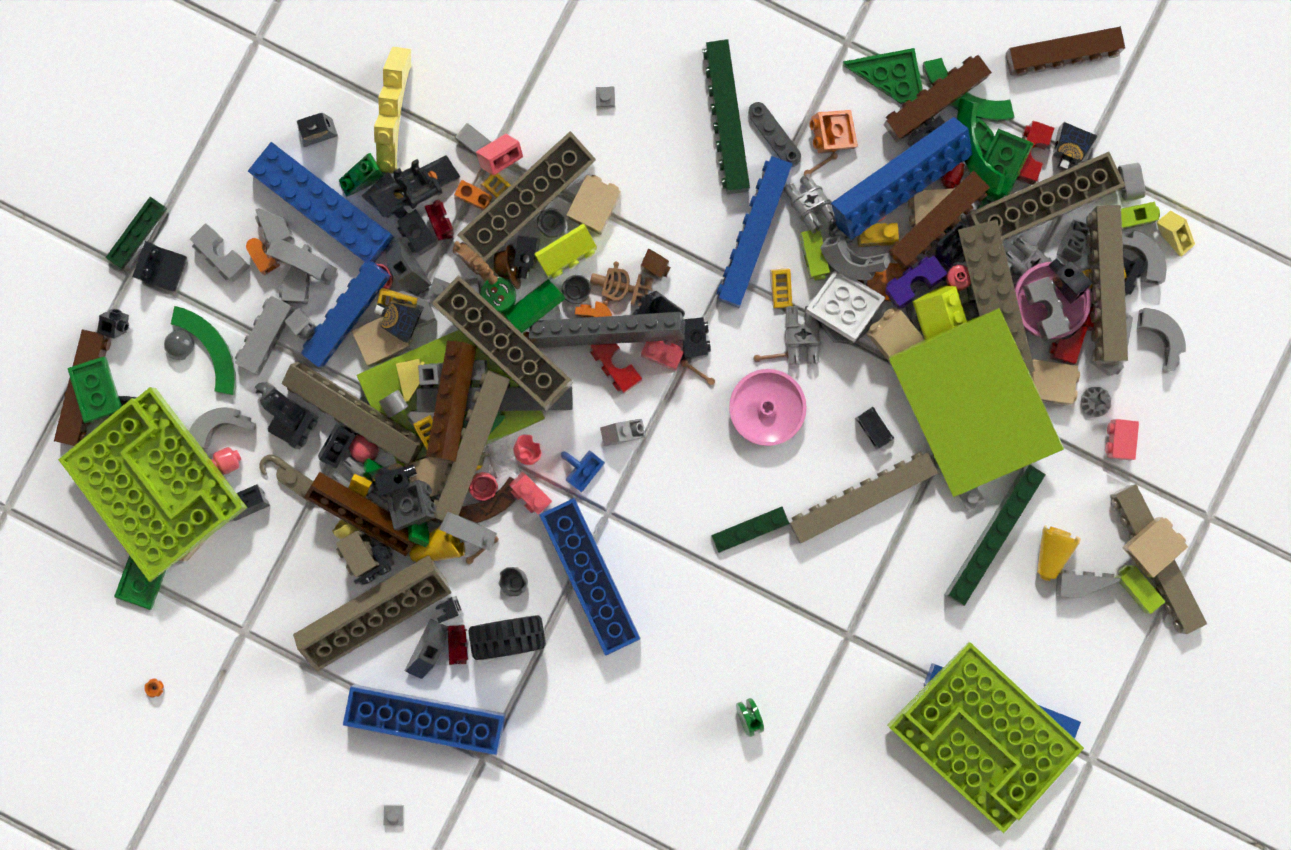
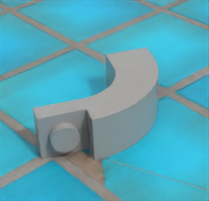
[1122,231,1167,285]
[820,235,891,280]
[266,237,337,285]
[1137,308,1186,372]
[418,360,488,385]
[189,407,257,449]

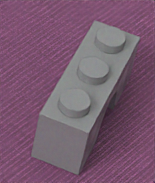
[190,223,250,282]
[1022,277,1070,341]

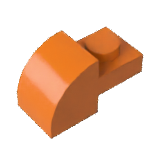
[575,301,612,318]

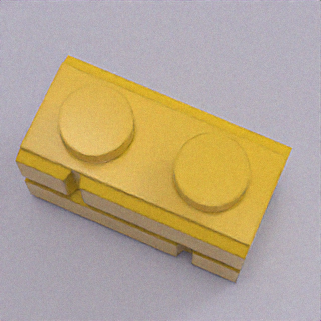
[857,223,899,247]

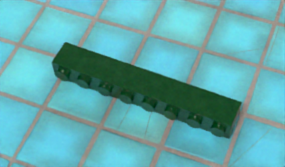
[702,39,750,195]
[944,465,1046,606]

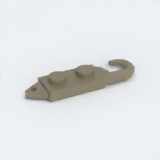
[259,454,313,503]

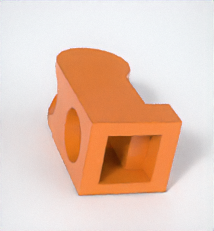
[454,180,493,210]
[246,238,281,276]

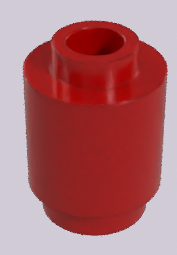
[941,162,965,189]

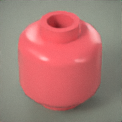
[946,265,971,291]
[211,447,242,475]

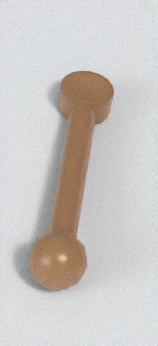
[804,152,838,178]
[753,351,788,362]
[681,360,715,385]
[466,536,499,564]

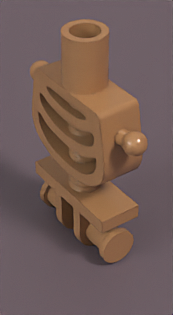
[453,241,498,285]
[590,261,655,307]

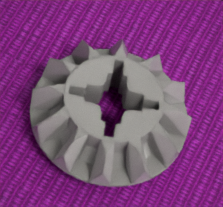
[1081,387,1112,417]

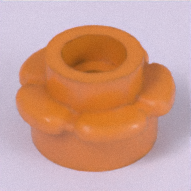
[144,678,164,698]

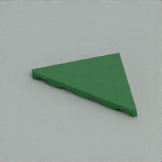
[843,48,923,105]

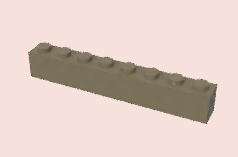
[281,361,424,464]
[434,370,510,521]
[790,451,938,543]
[1111,484,1207,634]

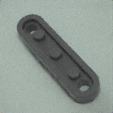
[748,102,801,167]

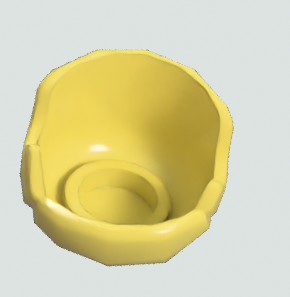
[332,519,359,540]

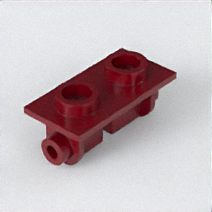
[424,199,455,241]
[447,624,468,665]

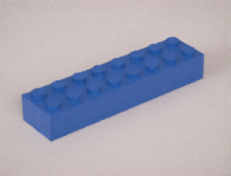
[831,117,972,240]
[248,142,394,263]
[539,498,641,656]
[343,684,506,755]

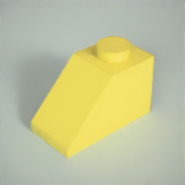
[1156,210,1196,257]
[396,358,425,402]

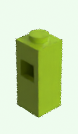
[1121,201,1160,230]
[799,229,830,281]
[1115,565,1165,614]

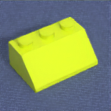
[535,223,597,279]
[913,286,967,340]

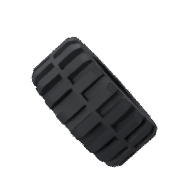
[468,615,546,660]

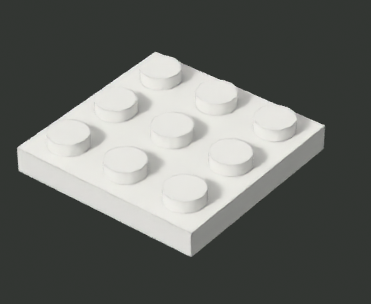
[805,270,886,342]

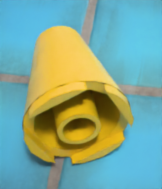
[409,525,465,562]
[1037,525,1081,581]

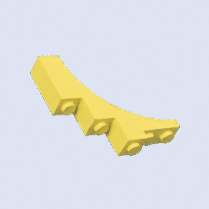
[374,47,411,173]

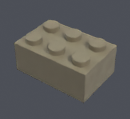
[336,531,380,577]

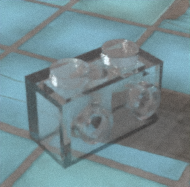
[483,435,520,479]

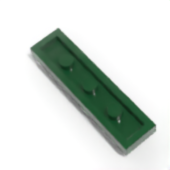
[105,196,167,270]
[711,506,790,553]

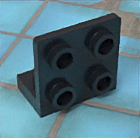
[132,241,187,292]

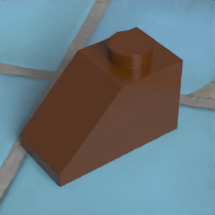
[640,248,671,281]

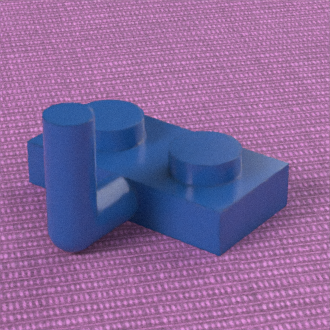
[561,450,605,493]

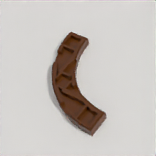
[431,476,517,523]

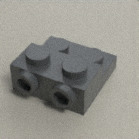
[386,480,436,531]

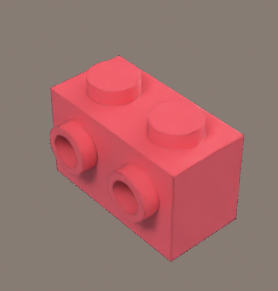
[476,134,523,176]
[641,341,684,371]
[1105,419,1139,461]
[509,471,552,515]

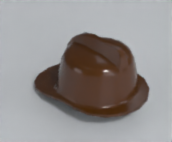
[493,244,521,290]

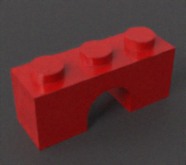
[1016,120,1055,185]
[590,344,643,394]

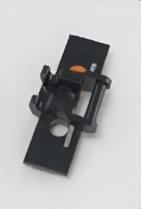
[369,155,461,218]

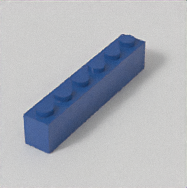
[301,261,391,367]

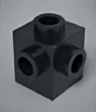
[97,309,129,339]

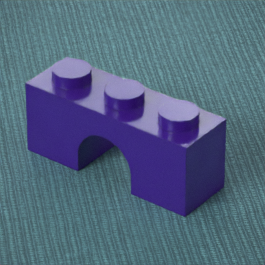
[885,255,947,310]

